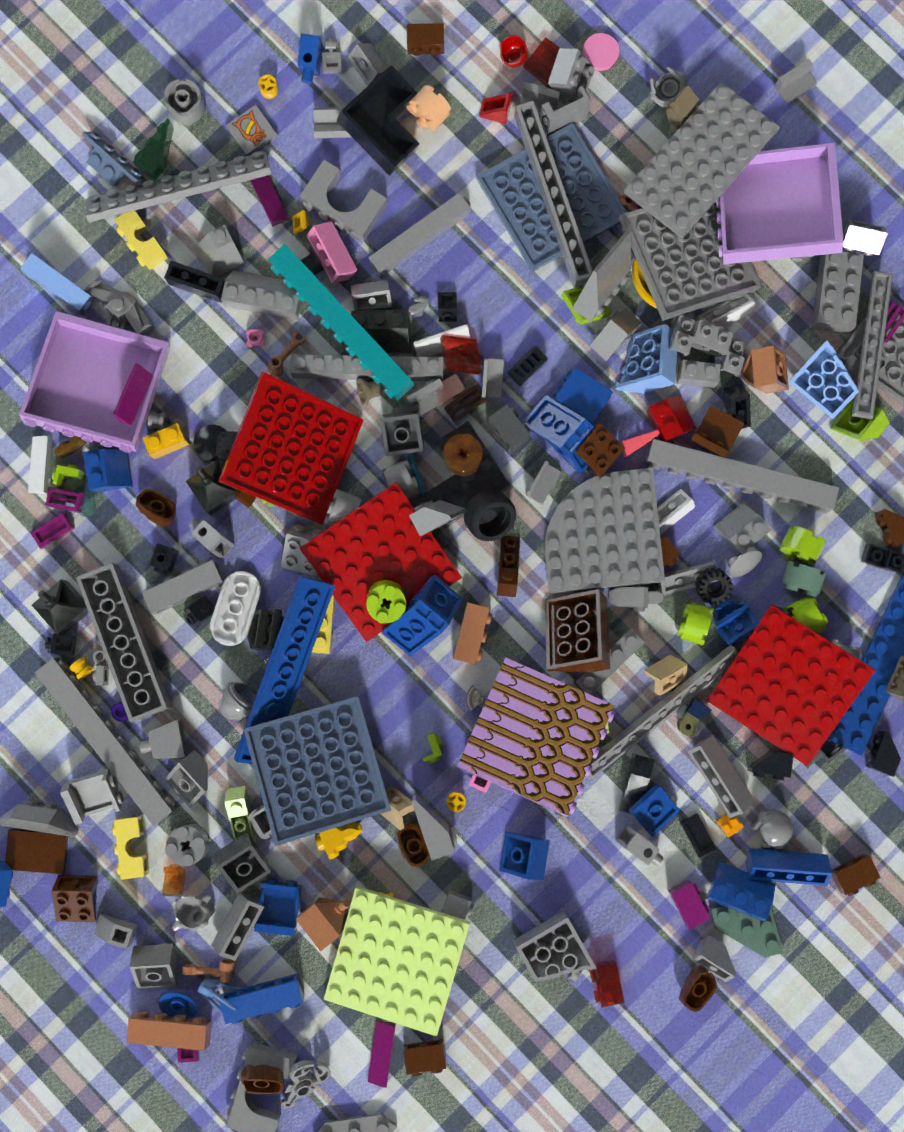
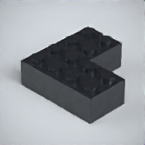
[336,65,419,176]
[424,421,510,528]

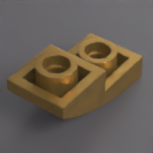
[54,436,87,459]

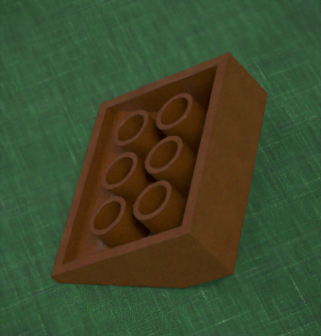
[545,589,610,672]

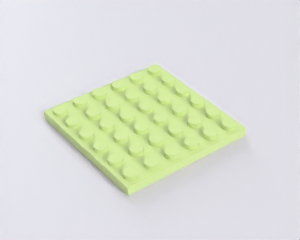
[324,886,470,1036]

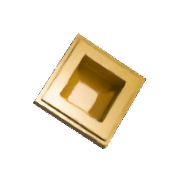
[292,210,310,234]

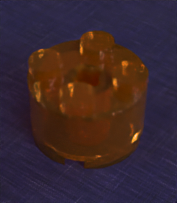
[443,434,483,476]

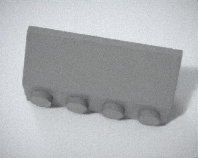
[221,270,302,320]

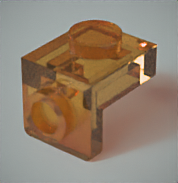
[162,864,186,896]

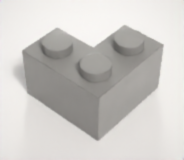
[590,308,642,361]

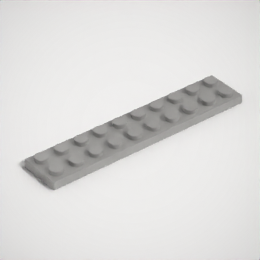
[86,151,271,223]

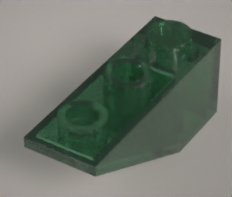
[133,118,174,181]

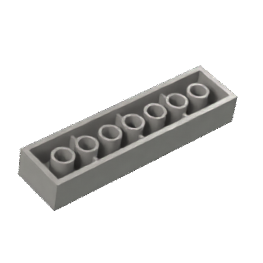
[76,563,172,723]

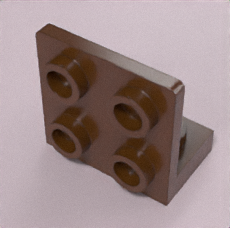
[691,406,744,458]
[575,423,625,477]
[51,875,98,922]

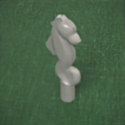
[408,296,430,321]

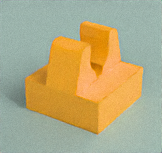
[716,813,744,838]

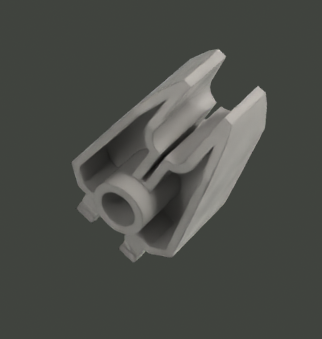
[609,584,664,612]

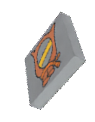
[225,105,278,156]

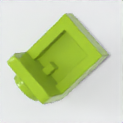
[52,464,85,487]
[423,732,443,764]

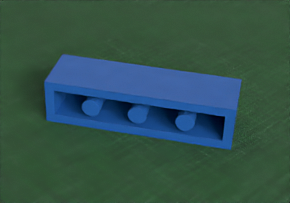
[746,848,832,886]
[219,973,304,1024]

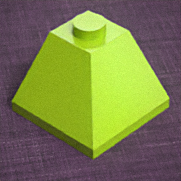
[830,399,890,441]

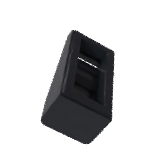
[507,345,548,387]

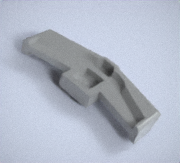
[85,280,153,335]

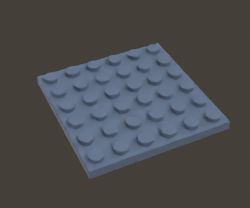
[476,123,627,272]
[243,696,391,846]

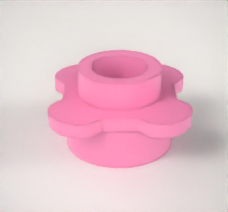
[246,329,265,348]

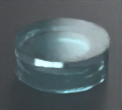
[77,497,96,517]

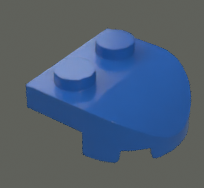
[714,599,759,646]

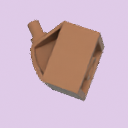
[741,345,789,394]
[296,897,350,951]

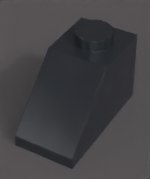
[724,383,751,429]

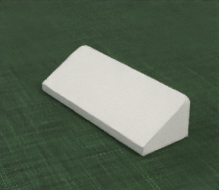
[696,294,755,327]
[413,324,471,357]
[28,436,52,494]
[657,489,695,535]

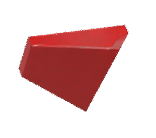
[479,91,515,124]

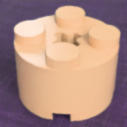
[406,85,451,131]

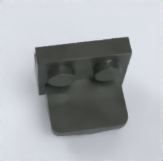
[247,609,284,651]

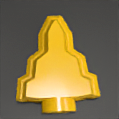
[315,822,363,860]

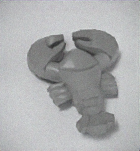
[280,1060,331,1108]

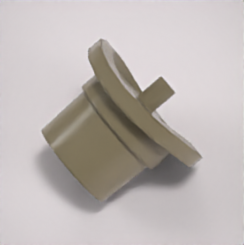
[356,378,380,405]

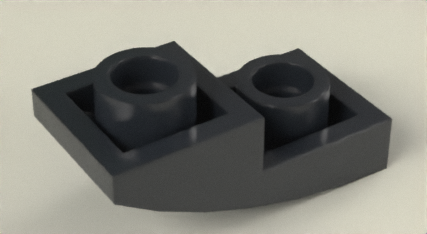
[861,544,904,574]

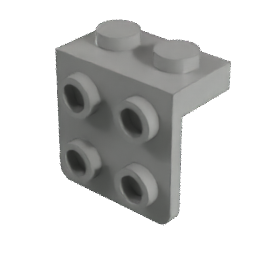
[281,524,323,576]

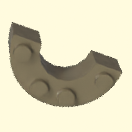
[666,85,699,133]

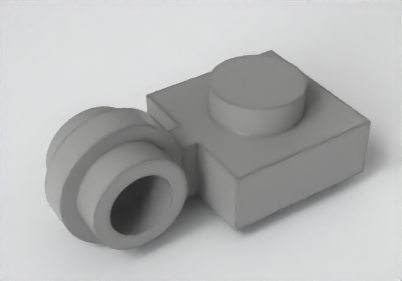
[322,38,342,74]
[93,649,109,685]

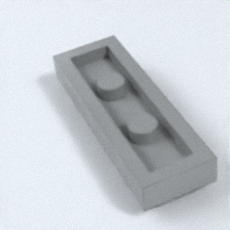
[659,561,718,595]

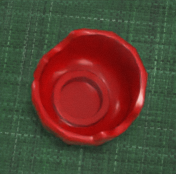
[500,35,528,68]

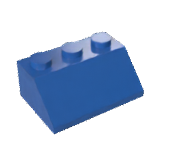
[706,861,776,921]

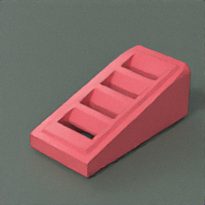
[621,430,660,458]

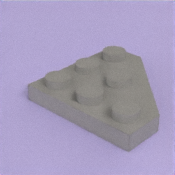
[317,1112,397,1132]

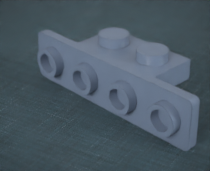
[82,131,147,186]

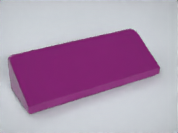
[250,175,289,227]
[113,363,153,425]
[367,1020,396,1088]

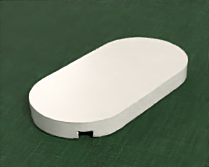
[210,571,261,646]

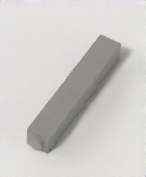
[368,193,471,278]

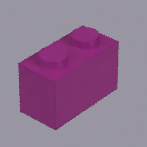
[668,880,711,930]

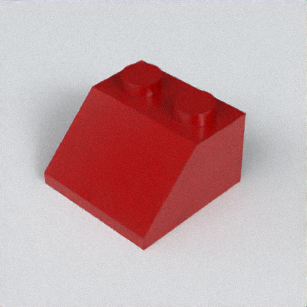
[646,395,697,443]

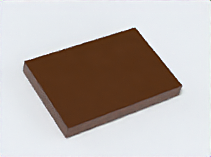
[5,829,69,874]

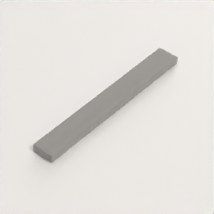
[852,271,893,419]

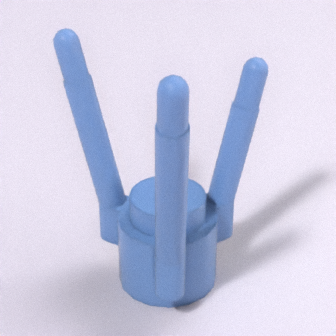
[198,977,241,1015]

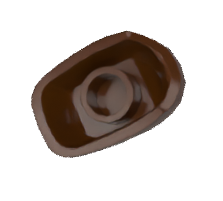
[135,489,176,527]
[396,824,430,867]
[679,966,717,1012]
[240,1064,284,1094]

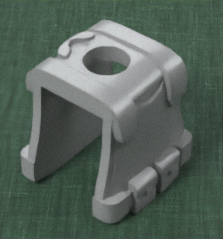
[249,805,272,839]

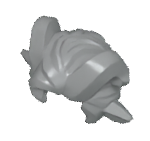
[172,894,215,932]

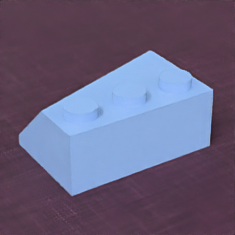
[615,324,677,393]
[789,339,860,419]

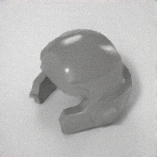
[649,66,687,108]
[219,682,254,721]
[750,810,793,850]

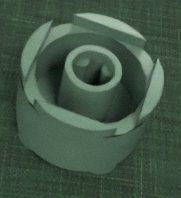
[782,561,826,597]

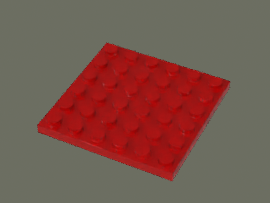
[218,372,363,525]
[299,482,462,642]
[707,604,876,766]

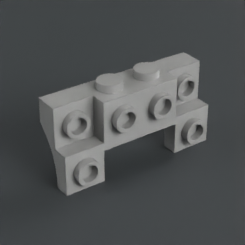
[669,314,747,377]

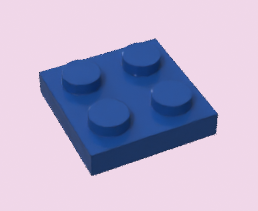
[628,783,680,837]

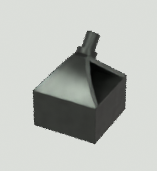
[186,460,235,516]
[32,579,89,635]

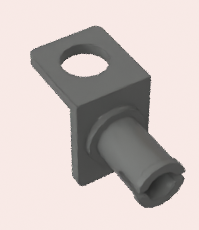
[804,744,846,769]

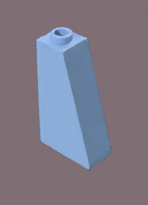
[20,253,92,313]

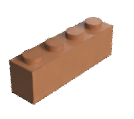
[126,1011,212,1051]

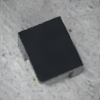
[301,248,324,275]

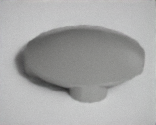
[728,546,762,578]

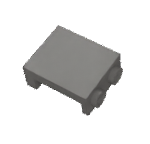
[540,86,591,137]
[60,769,124,825]

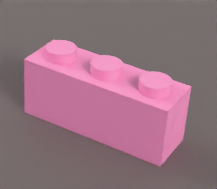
[306,221,357,284]

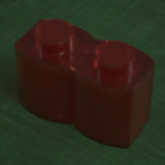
[589,960,625,1008]

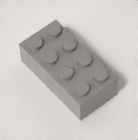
[811,251,864,334]

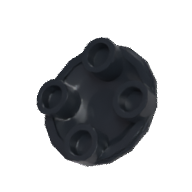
[193,424,227,462]

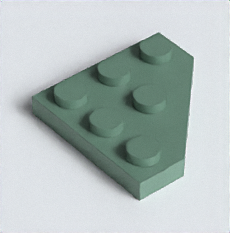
[710,905,784,958]

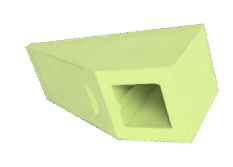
[224,786,257,845]

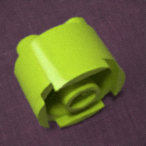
[780,526,826,567]
[366,580,406,623]
[784,596,828,634]
[677,602,714,646]

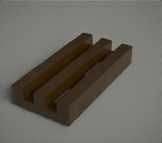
[444,386,485,424]

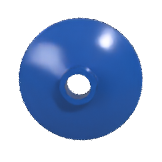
[158,991,198,1019]

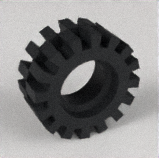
[695,567,733,605]

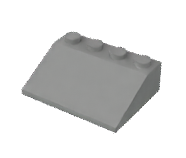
[572,229,631,322]
[411,793,458,860]

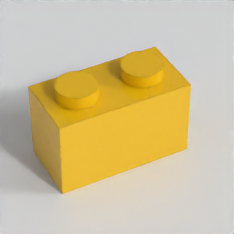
[142,423,190,459]

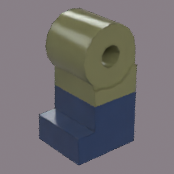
[677,699,712,736]

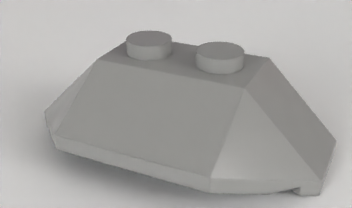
[0,800,78,837]

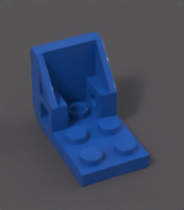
[522,395,594,474]
[381,574,463,656]

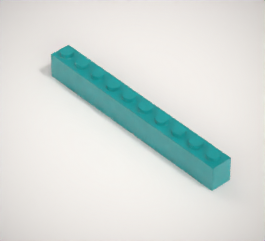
[268,244,414,401]

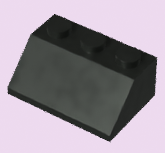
[351,309,410,353]

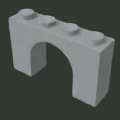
[300,160,388,241]
[225,1042,297,1132]

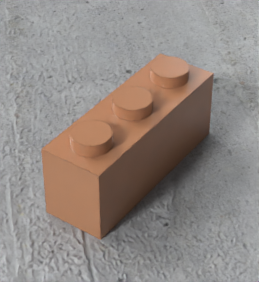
[453,602,492,665]

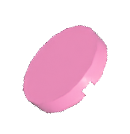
[582,33,620,71]

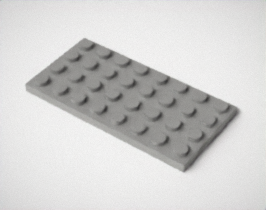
[624,82,780,239]

